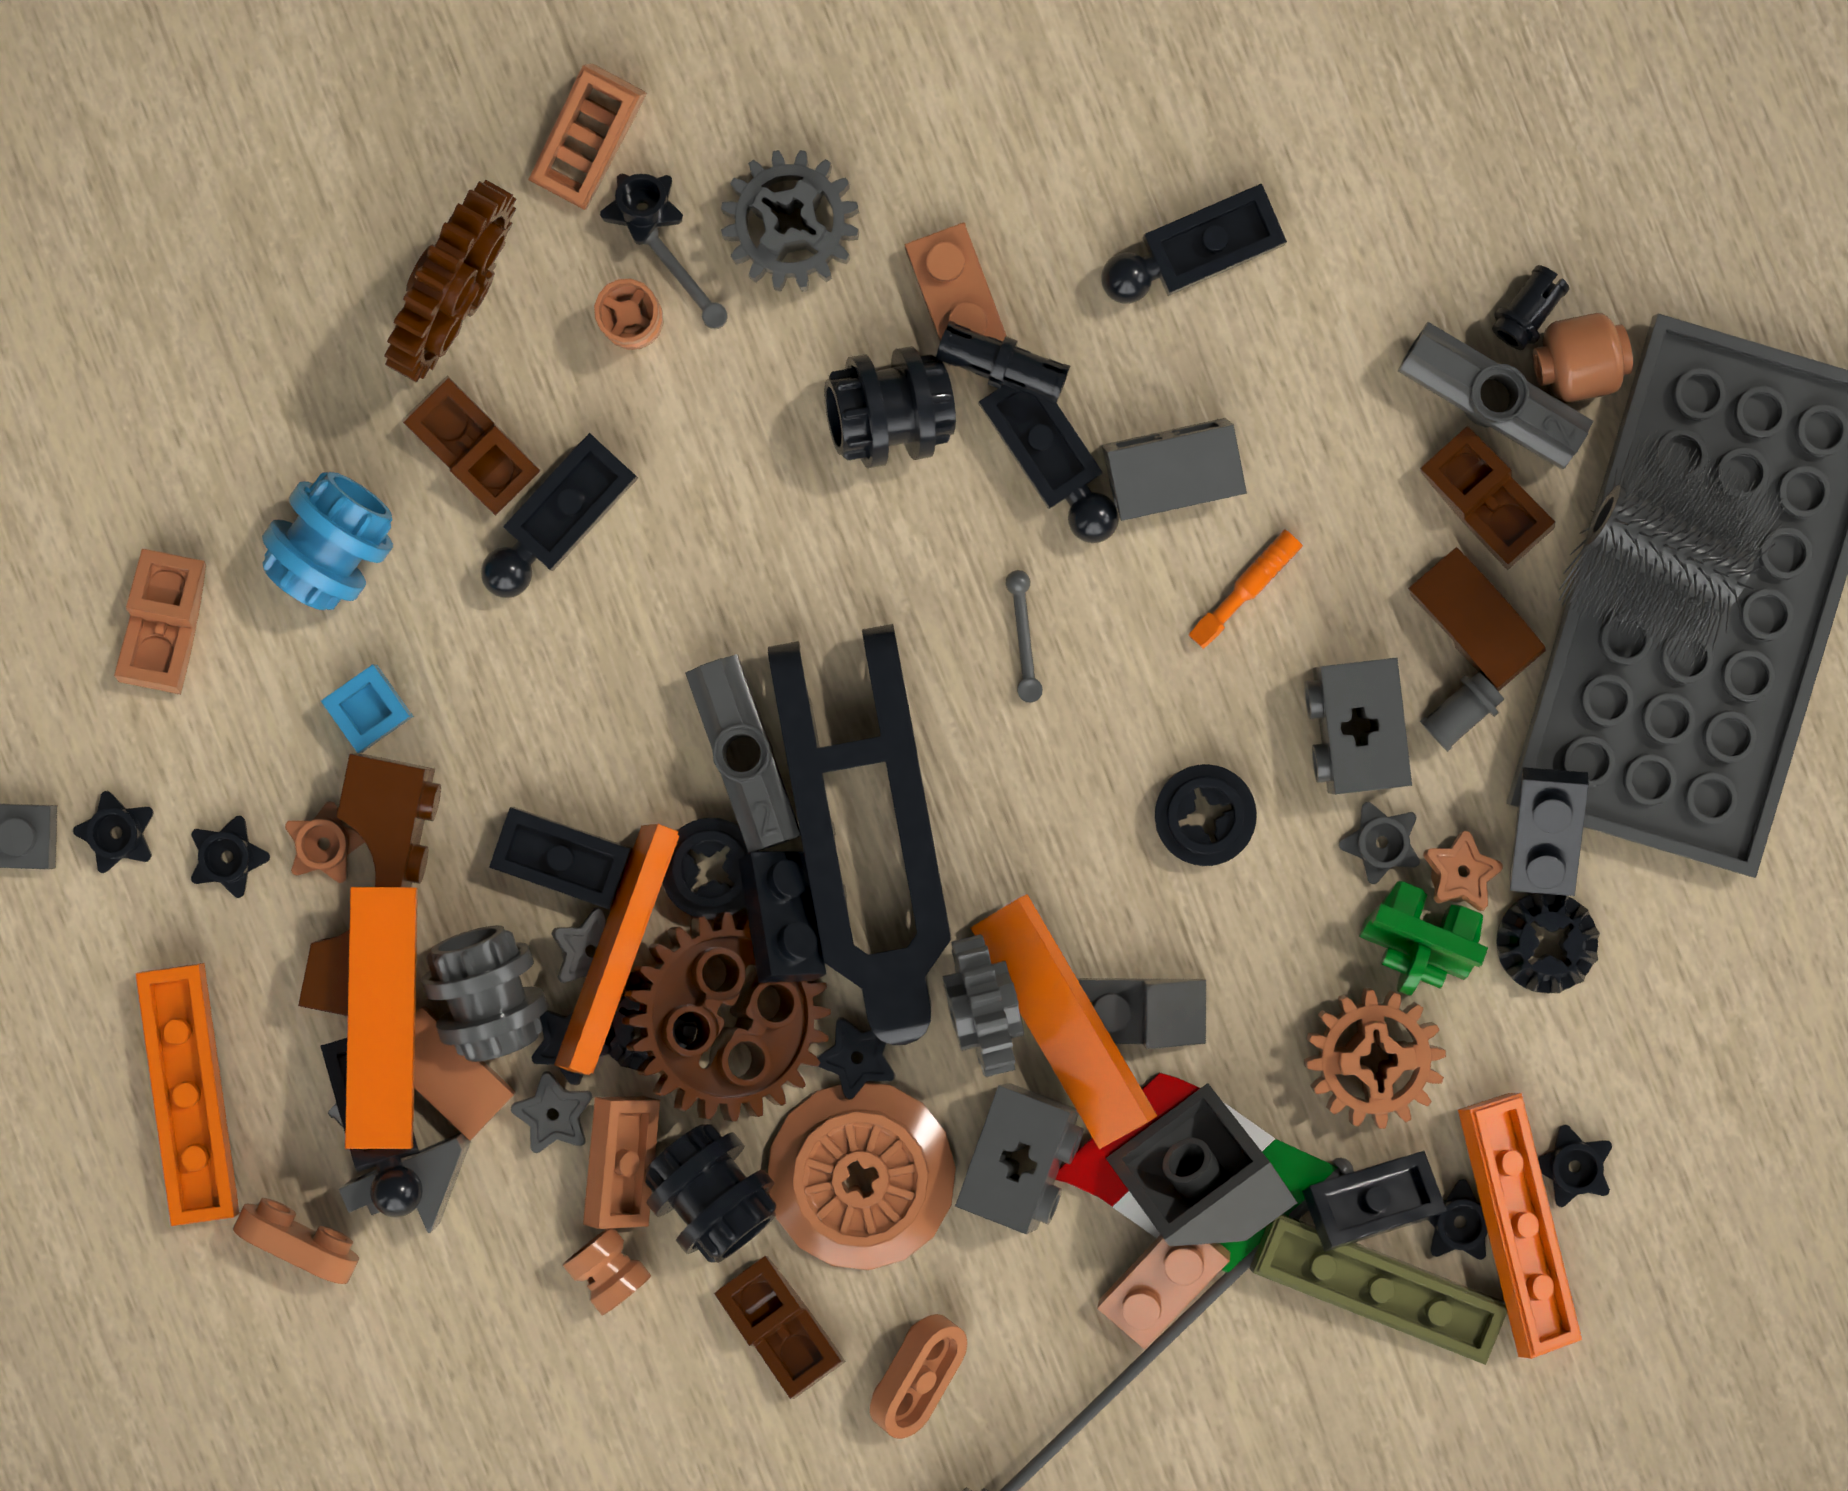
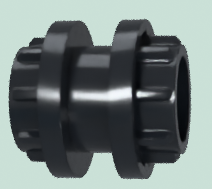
[824,346,956,468]
[645,1124,776,1263]

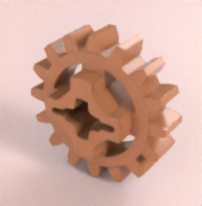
[1304,988,1446,1129]

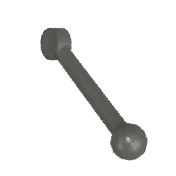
[644,227,728,329]
[1005,570,1043,703]

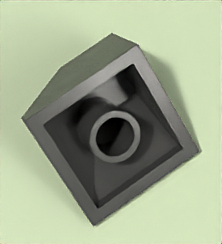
[1106,1083,1297,1247]

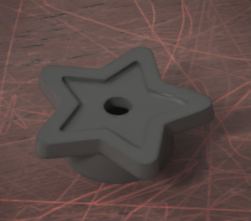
[1339,802,1420,884]
[552,908,606,983]
[510,1071,592,1153]

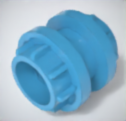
[262,472,393,610]

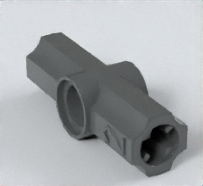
[1398,322,1593,470]
[685,654,801,853]

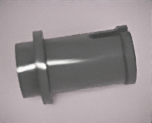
[1420,671,1504,752]

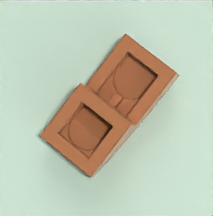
[114,549,206,695]

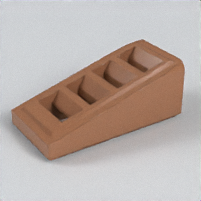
[528,63,647,210]

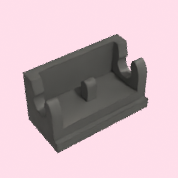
[1102,418,1247,521]

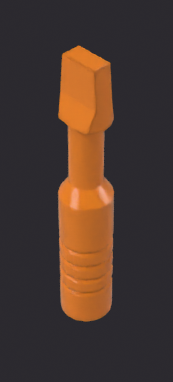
[1189,529,1303,649]

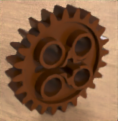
[384,180,517,382]
[622,912,831,1122]

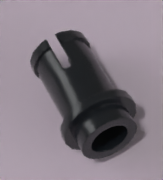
[1492,265,1570,350]

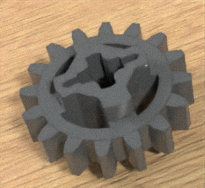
[721,150,859,292]
[942,934,1024,1077]

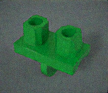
[1359,881,1488,996]

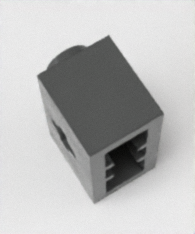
[1305,657,1412,795]
[955,1083,1084,1234]

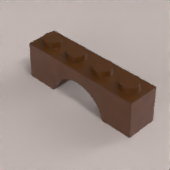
[298,753,441,1016]

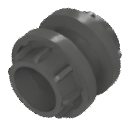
[421,925,548,1062]

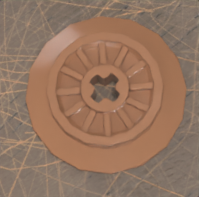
[768,1082,956,1270]

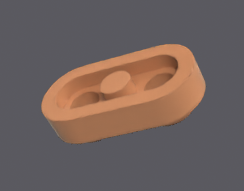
[233,1198,359,1284]
[870,1314,967,1439]

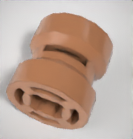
[594,278,664,350]
[563,1228,651,1316]

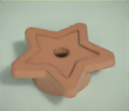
[285,801,365,883]
[1423,831,1503,911]

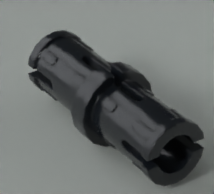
[935,321,1070,405]

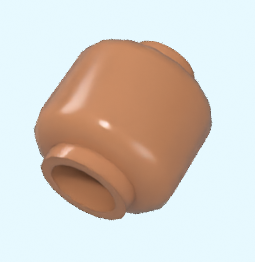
[1532,313,1633,403]

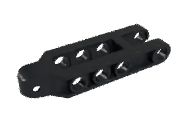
[768,624,951,1045]

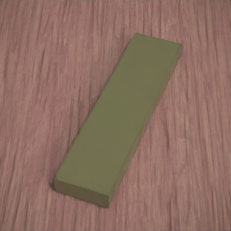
[1249,1214,1507,1365]

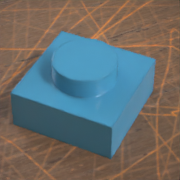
[321,664,414,753]

